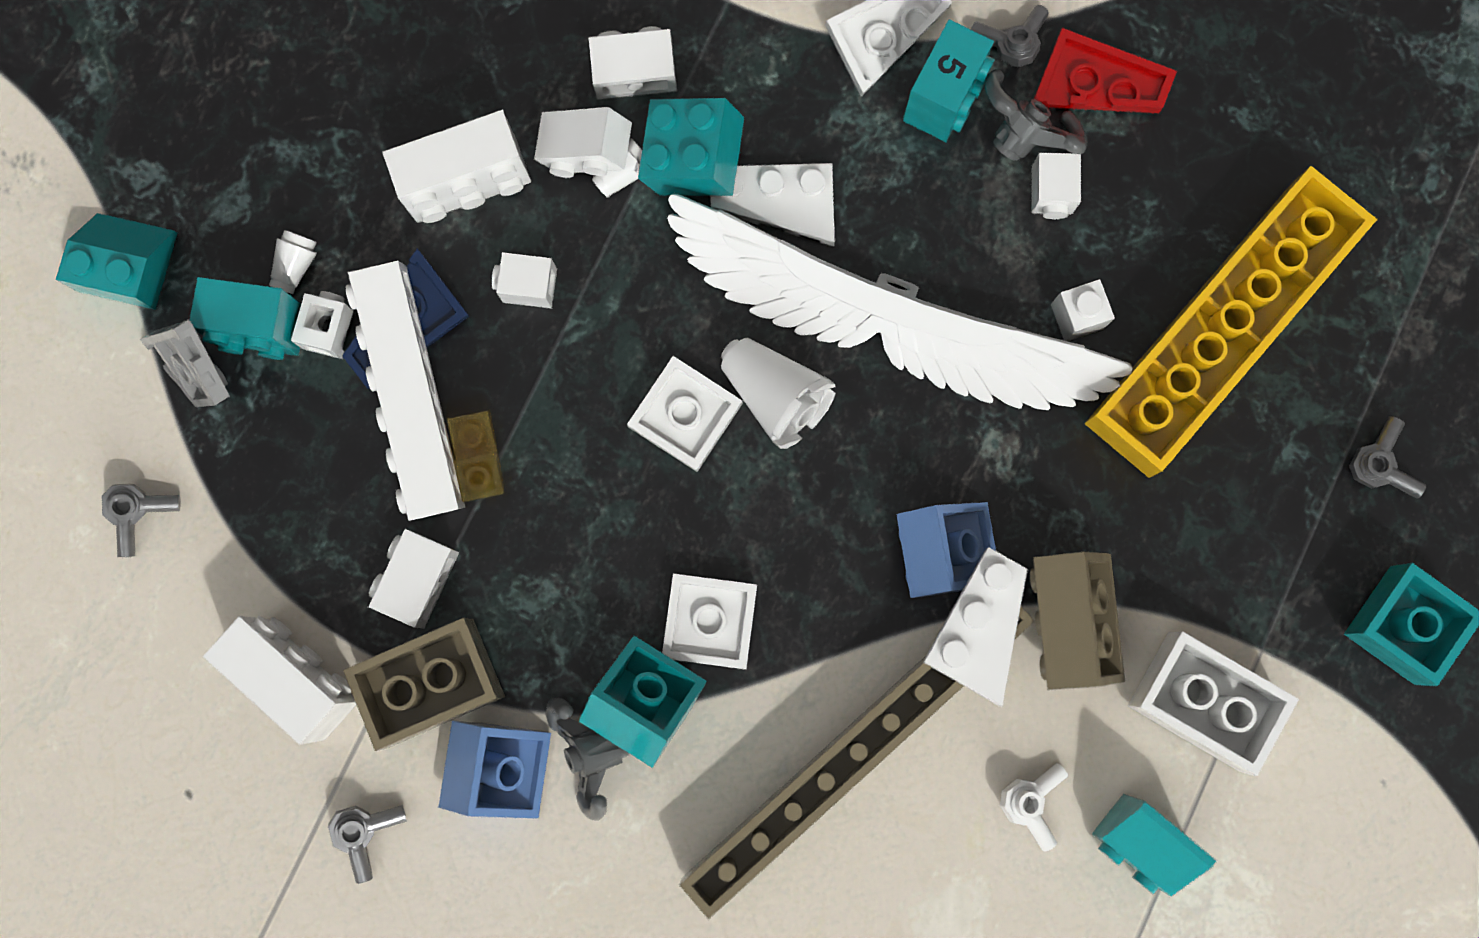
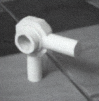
[1000,763,1068,851]

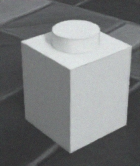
[1031,153,1081,219]
[492,253,557,308]
[1051,279,1115,341]

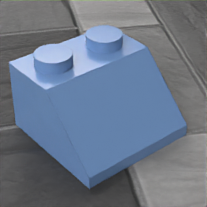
[896,502,996,598]
[438,721,551,819]

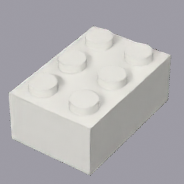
[382,110,532,223]
[203,616,356,745]
[1128,631,1299,776]

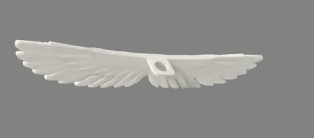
[667,193,1133,410]

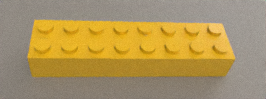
[1084,166,1377,478]

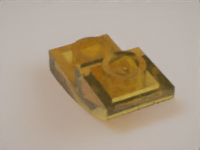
[447,410,504,502]

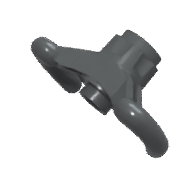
[985,69,1088,161]
[545,697,629,821]

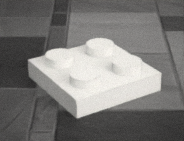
[627,356,743,472]
[662,574,757,669]

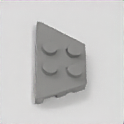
[140,320,229,407]

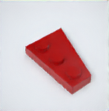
[1034,28,1177,113]

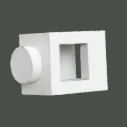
[291,291,353,359]

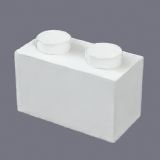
[589,27,677,99]
[534,107,632,178]
[369,529,459,629]

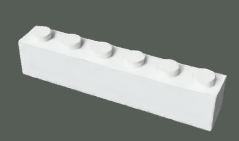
[346,261,465,521]

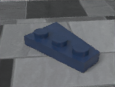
[342,249,469,390]

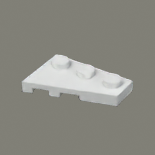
[923,547,1027,707]

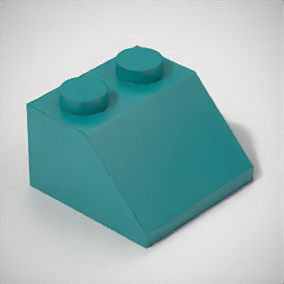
[56,213,178,310]
[1092,794,1217,897]

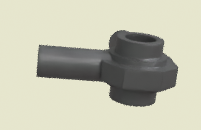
[971,5,1049,67]
[1349,416,1426,499]
[102,484,181,557]
[328,805,407,884]

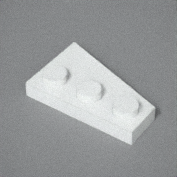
[825,0,952,97]
[711,163,835,247]

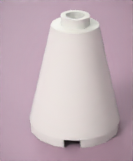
[721,338,836,449]

